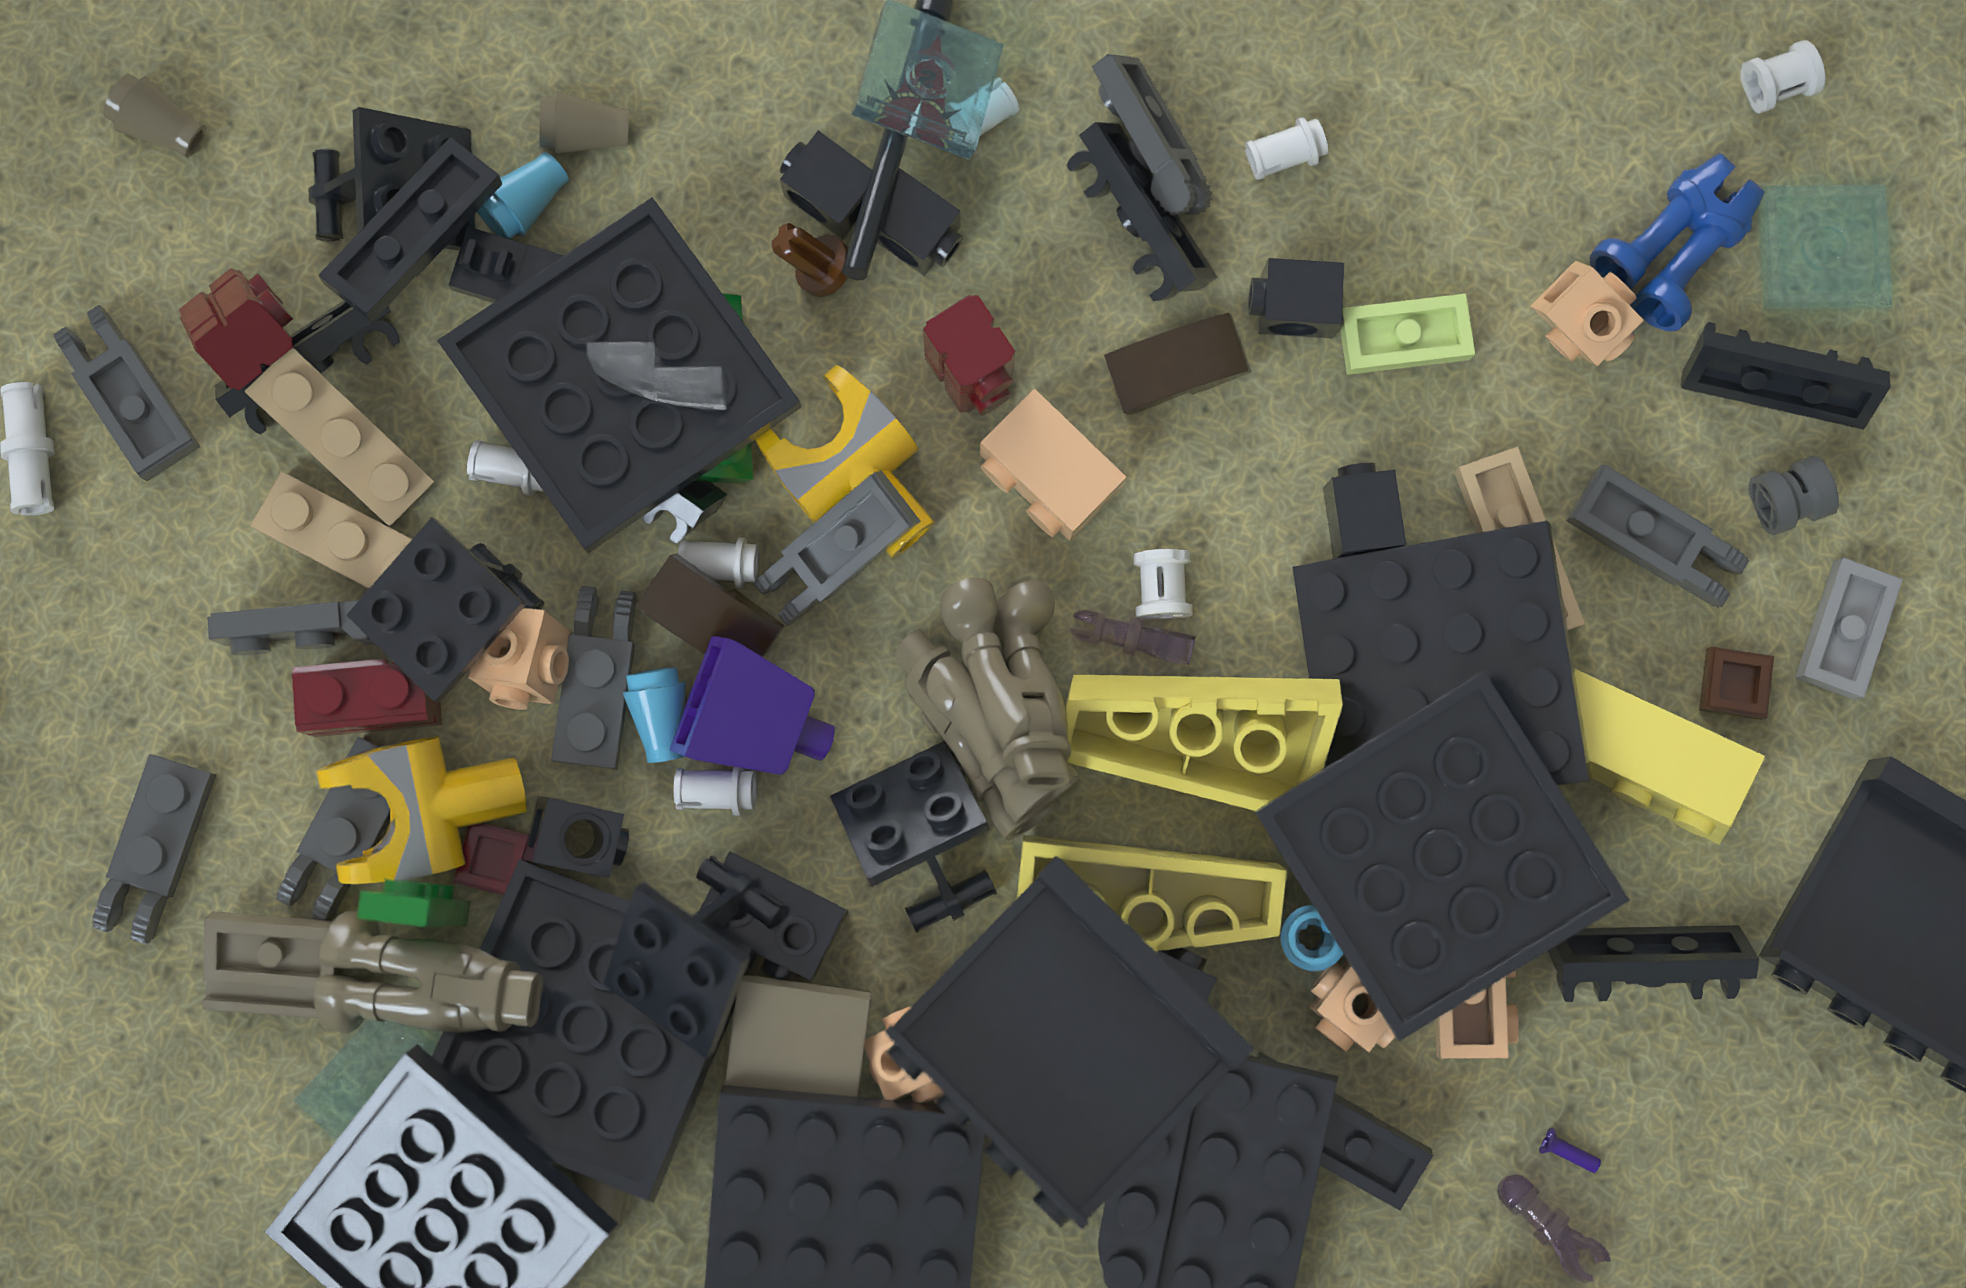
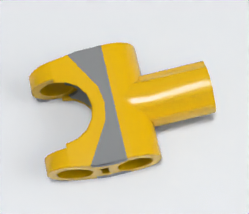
[755,365,935,559]
[316,736,527,884]

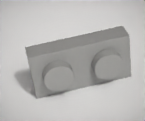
[1795,557,1903,700]

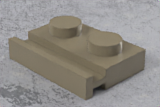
[203,911,341,1018]

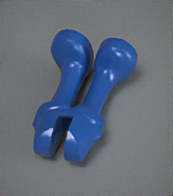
[1590,153,1765,331]

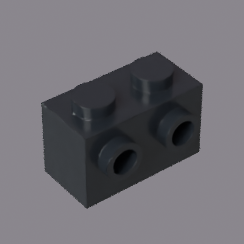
[700,851,849,982]

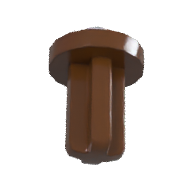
[771,223,849,297]

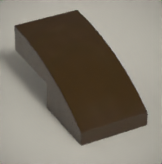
[1104,313,1251,415]
[635,553,785,657]

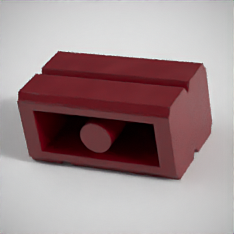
[179,268,293,390]
[923,294,1015,416]
[292,659,442,737]

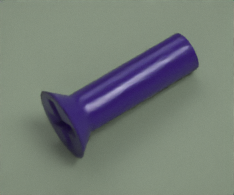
[1539,1127,1601,1173]

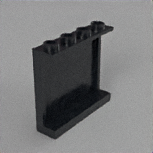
[1759,756,1966,1093]
[884,856,1255,1230]

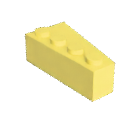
[1574,668,1765,845]
[1065,675,1343,811]
[1016,835,1287,953]

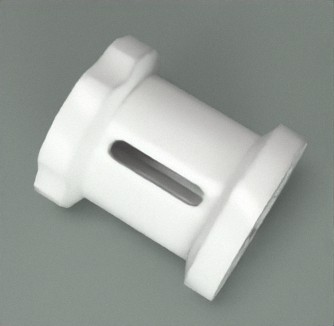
[1740,40,1825,113]
[1133,549,1193,620]

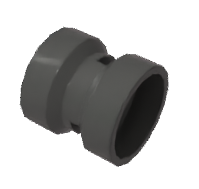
[1749,455,1839,536]

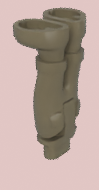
[940,577,1071,789]
[894,629,1079,841]
[313,910,543,1034]

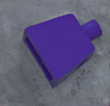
[669,636,835,775]

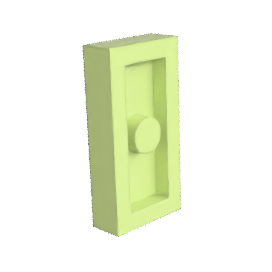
[1340,293,1475,375]

